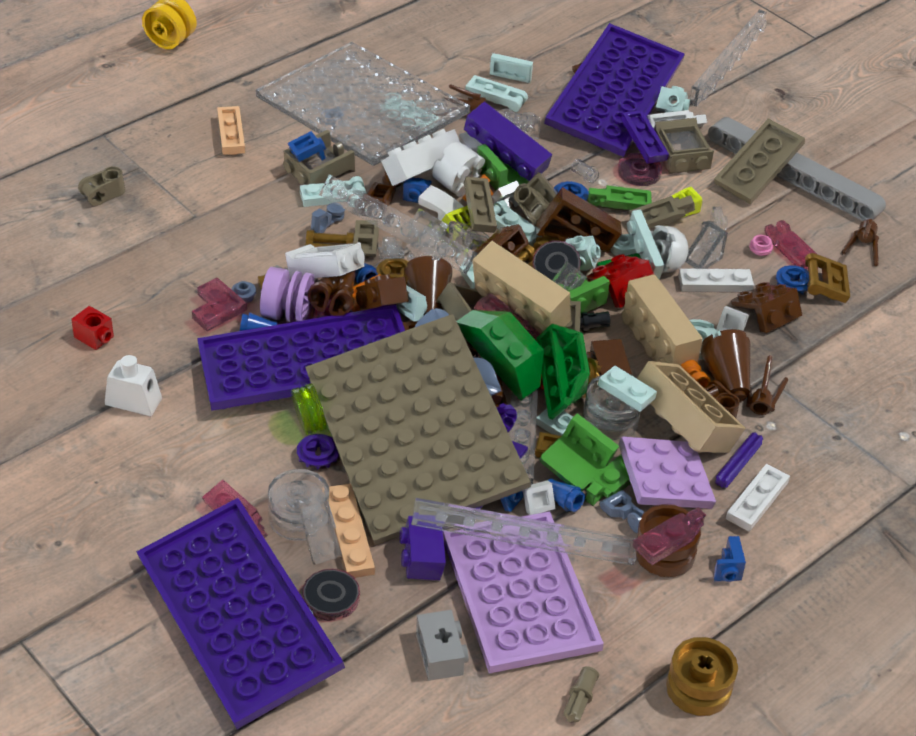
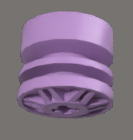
[260,267,315,322]

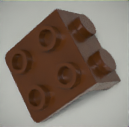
[731,282,802,333]

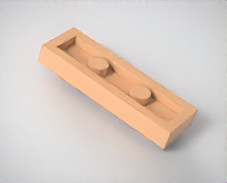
[217,106,245,155]

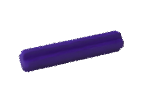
[715,432,763,488]

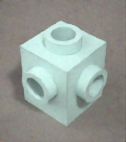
[656,86,690,113]
[565,236,601,271]

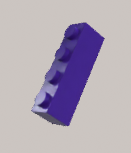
[464,101,553,181]

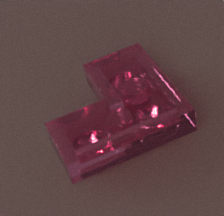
[192,277,247,332]

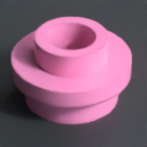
[749,235,773,256]

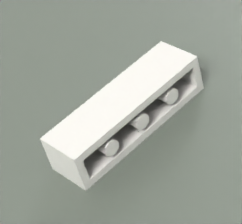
[381,129,461,186]

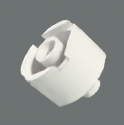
[432,141,485,197]

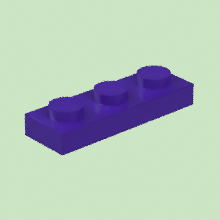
[621,110,669,164]

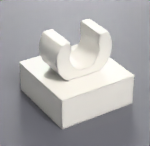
[491,181,519,208]
[716,306,749,331]
[523,480,555,515]

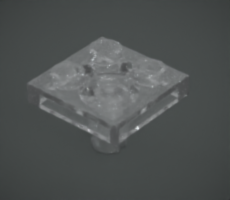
[496,109,540,140]

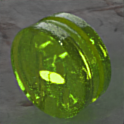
[291,383,327,436]

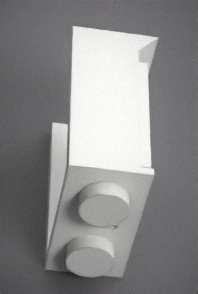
[285,242,365,280]

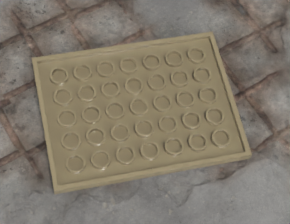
[305,314,531,546]

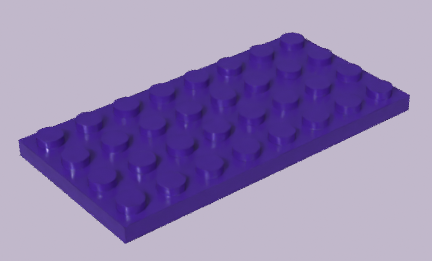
[544,23,685,157]
[197,305,405,411]
[136,498,345,729]

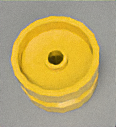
[142,0,197,49]

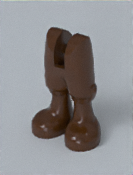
[308,270,356,316]

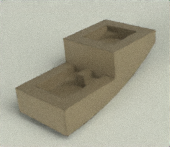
[353,220,379,257]

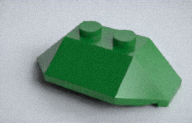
[456,310,544,401]
[537,323,590,420]

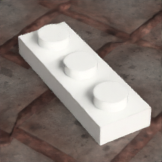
[678,268,754,292]
[726,464,790,532]

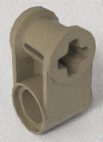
[78,166,125,206]
[513,183,550,225]

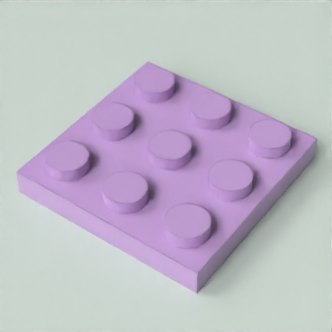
[618,437,716,509]

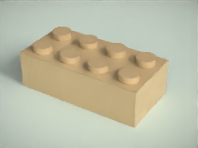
[472,241,571,335]
[622,274,703,365]
[637,361,746,453]

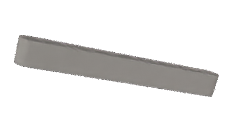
[708,117,886,221]

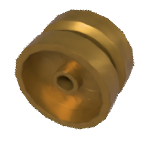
[666,637,738,716]

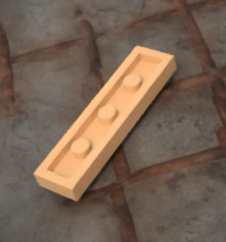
[325,483,375,578]

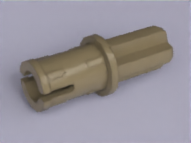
[563,666,599,723]

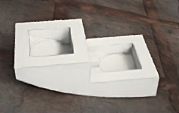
[418,185,469,225]

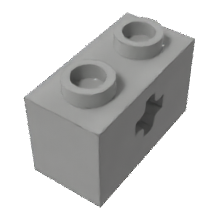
[416,610,469,681]

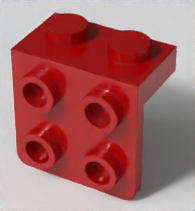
[587,254,654,308]

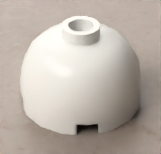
[650,225,688,273]

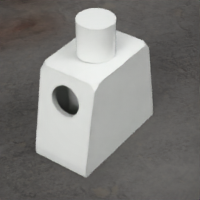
[105,355,162,417]

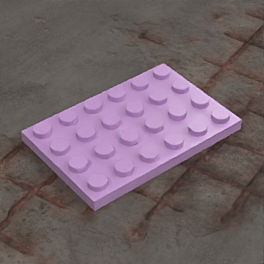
[443,512,604,673]

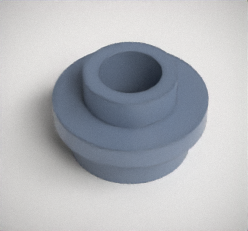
[231,281,256,304]

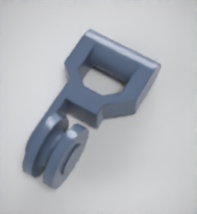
[311,203,345,233]
[599,490,645,534]

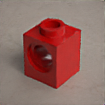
[71,306,114,350]

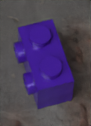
[400,516,446,580]

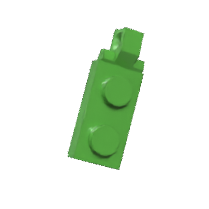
[587,185,652,210]
[585,454,631,506]

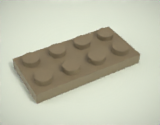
[714,118,805,204]

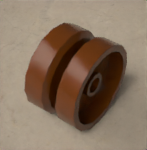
[635,504,701,577]

